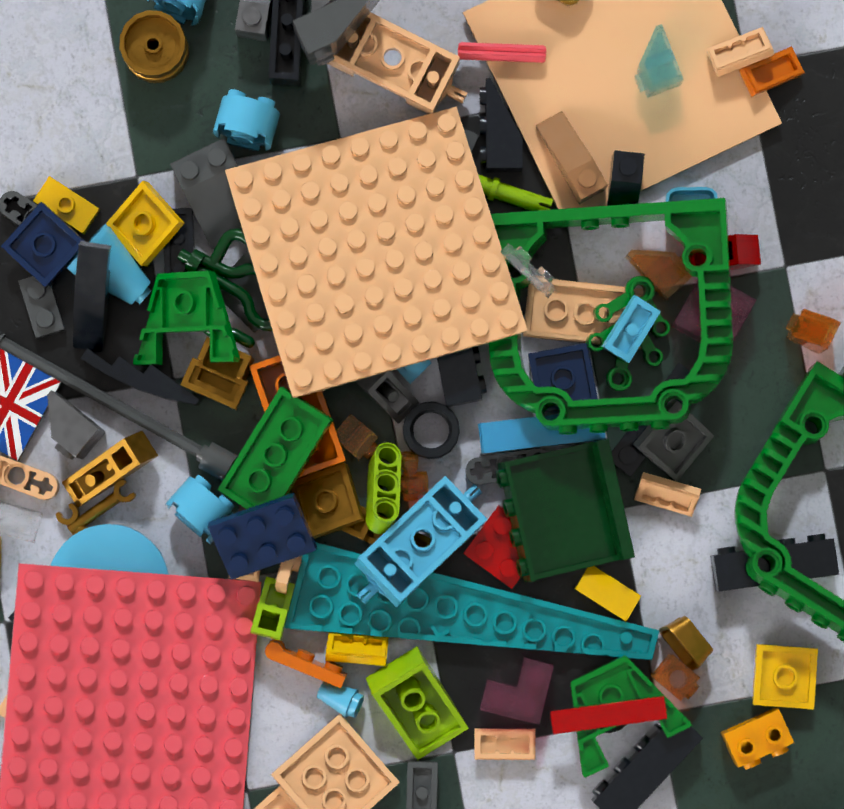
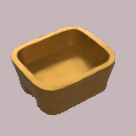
[659,616,713,670]

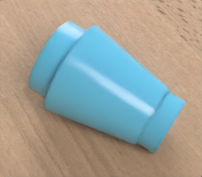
[317,682,364,718]

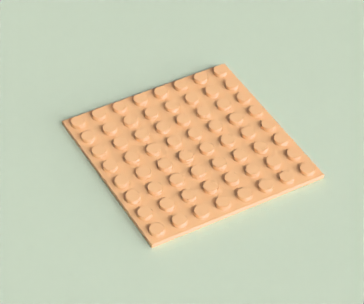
[463,0,782,209]
[225,106,528,398]

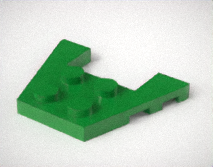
[133,271,240,366]
[570,655,692,778]

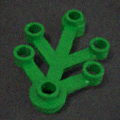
[586,276,670,391]

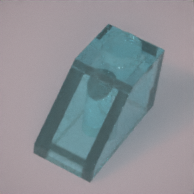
[634,24,684,98]

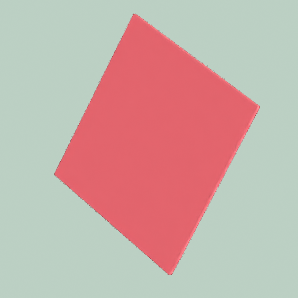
[0,563,261,809]

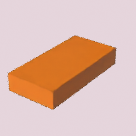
[739,46,805,97]

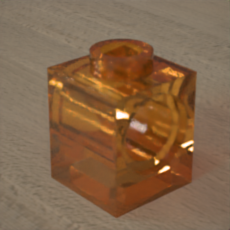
[336,414,379,461]
[650,653,700,701]

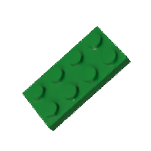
[218,387,334,509]

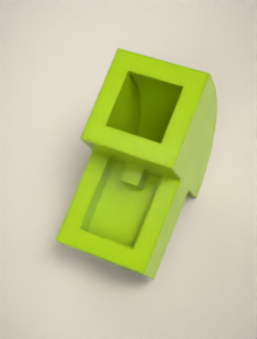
[250,576,295,641]

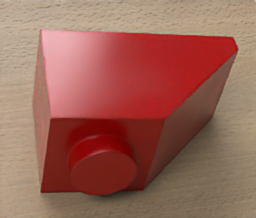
[690,234,761,270]

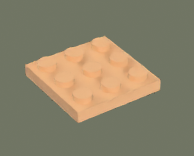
[271,714,400,809]

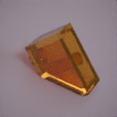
[625,250,693,301]
[785,309,841,354]

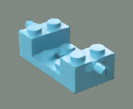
[355,476,488,608]

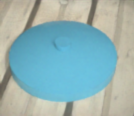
[51,524,169,575]

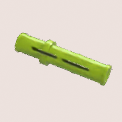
[478,174,554,211]

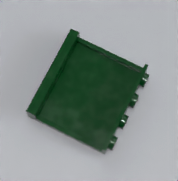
[496,439,635,582]

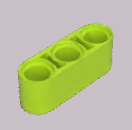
[366,442,402,534]

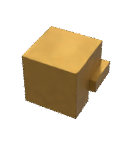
[180,337,254,410]

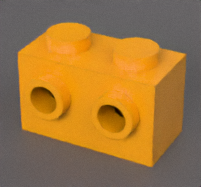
[720,708,794,770]

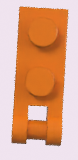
[265,639,348,688]

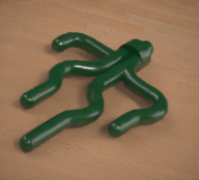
[177,228,272,348]

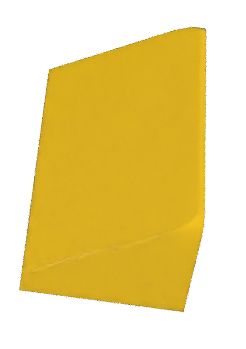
[574,566,641,622]

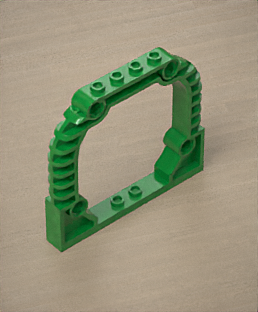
[489,198,733,435]
[734,361,844,642]

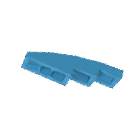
[478,414,606,454]

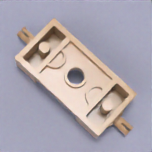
[327,12,468,114]

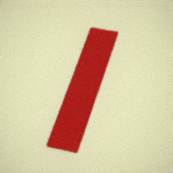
[550,696,667,734]

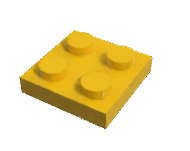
[106,181,185,267]
[752,644,818,710]

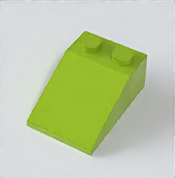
[366,646,469,760]

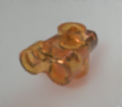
[400,451,428,501]

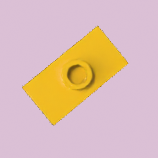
[33,176,100,234]
[325,632,389,666]

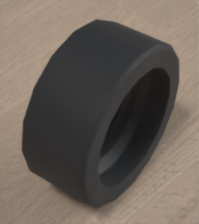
[403,401,460,459]

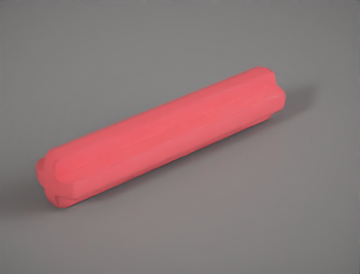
[458,42,546,63]

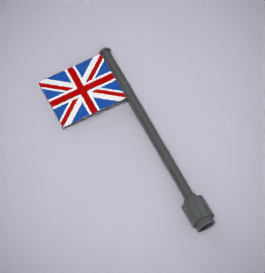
[0,334,238,481]

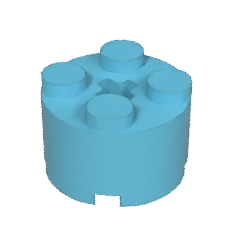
[213,89,280,151]
[165,474,235,544]

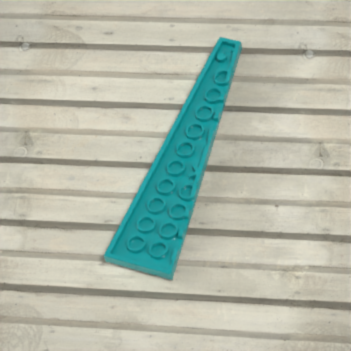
[284,542,660,660]

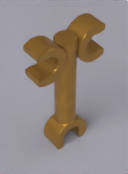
[56,480,137,535]

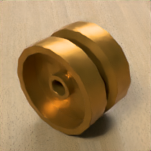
[119,10,189,83]

